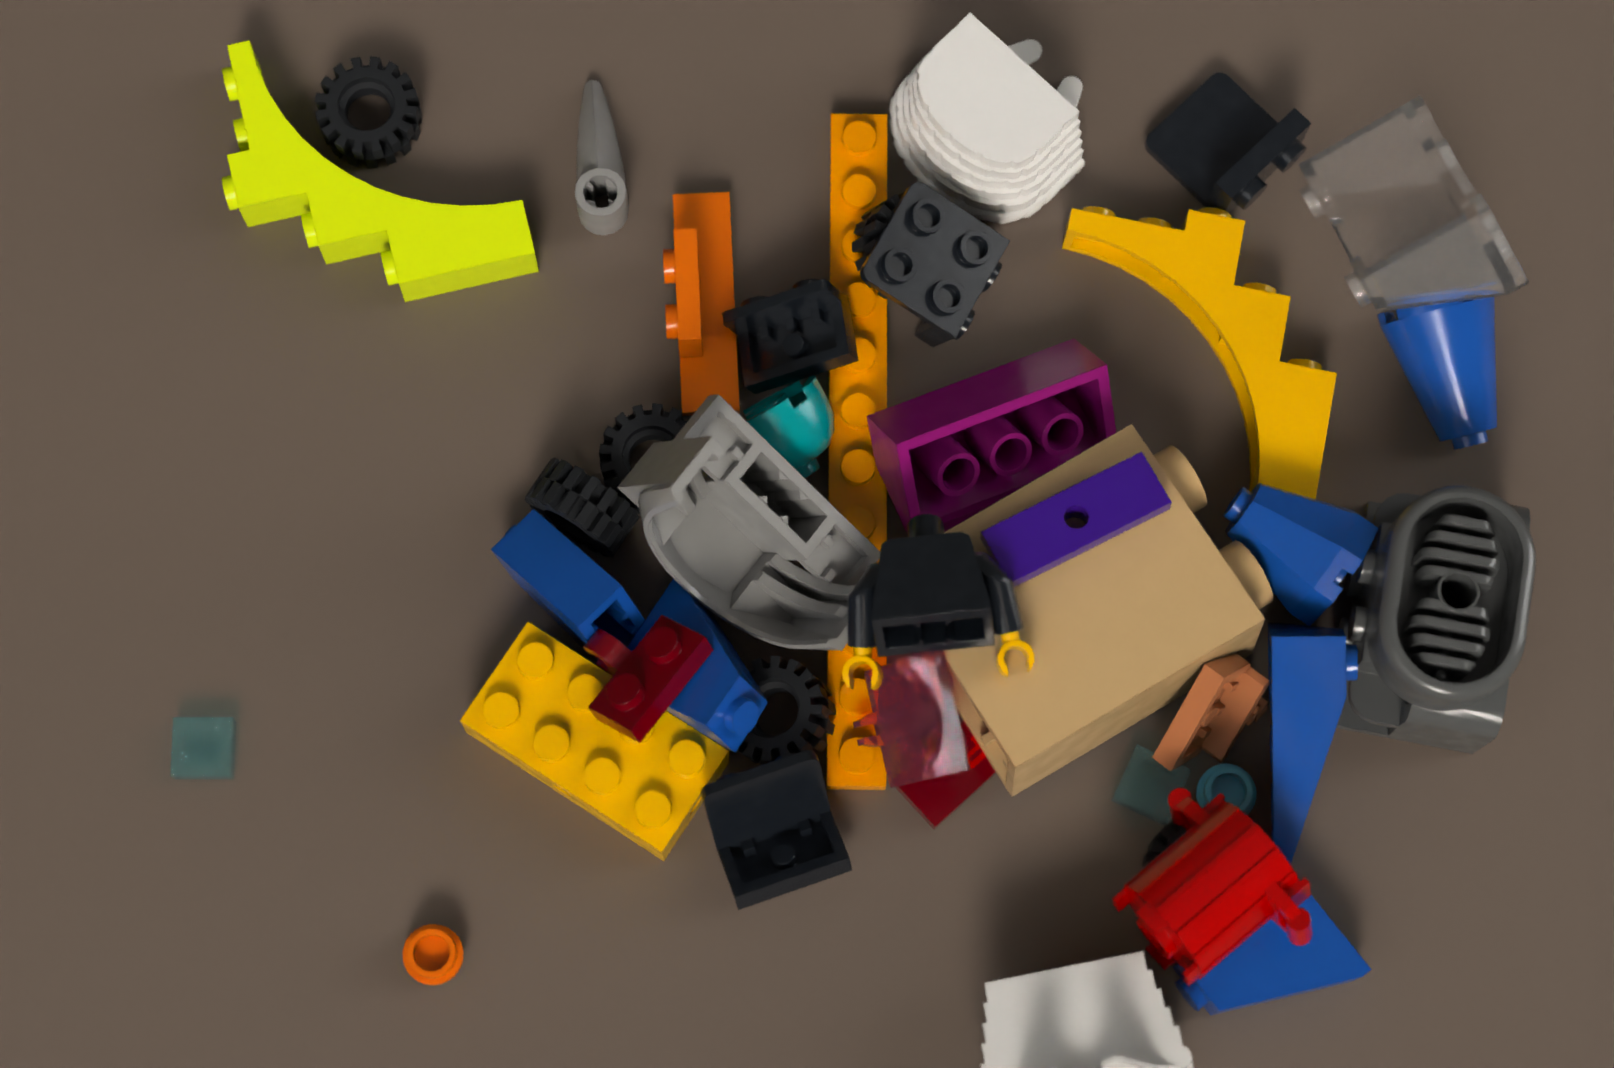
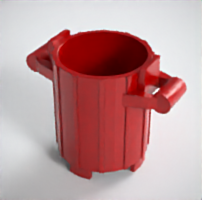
[1112,788,1313,986]

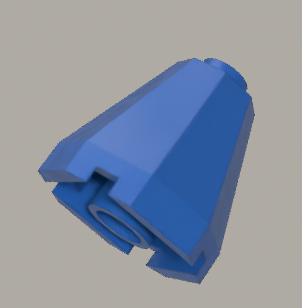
[1223,483,1379,626]

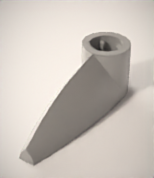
[575,80,629,235]

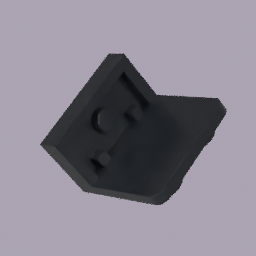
[1145,72,1311,213]
[860,182,1010,347]
[700,750,852,910]

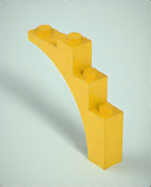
[1062,206,1337,499]

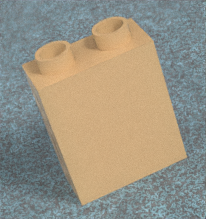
[920,424,1273,797]

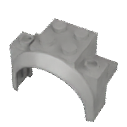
[617,394,880,651]

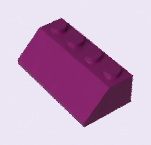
[867,338,1117,535]

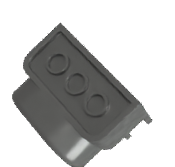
[1336,486,1536,754]

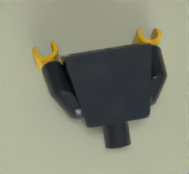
[842,514,1034,691]

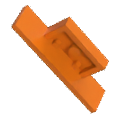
[663,192,740,416]

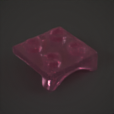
[853,651,970,788]

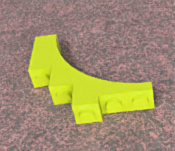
[222,40,539,302]

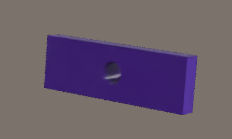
[980,452,1172,587]

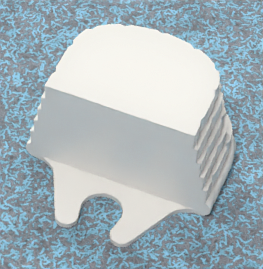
[889,12,1085,224]
[980,951,1194,1068]

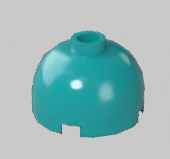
[743,375,835,478]

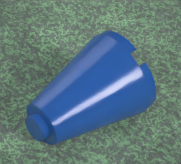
[1377,285,1497,450]

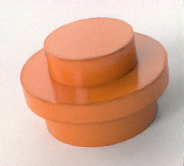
[402,924,464,986]

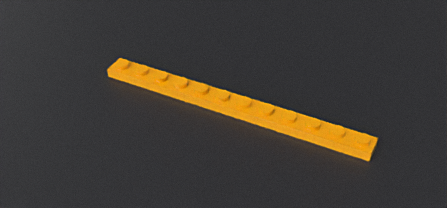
[826,114,887,790]

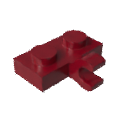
[583,615,714,743]

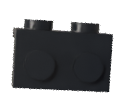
[722,279,859,394]

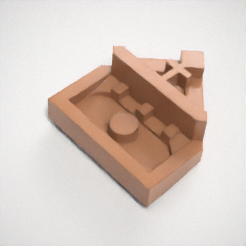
[1152,654,1269,771]

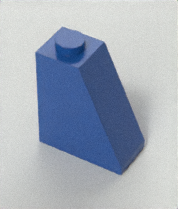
[491,509,645,662]
[627,579,768,753]
[1172,895,1372,1016]

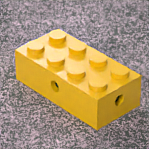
[460,622,729,861]

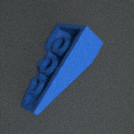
[1268,623,1358,865]

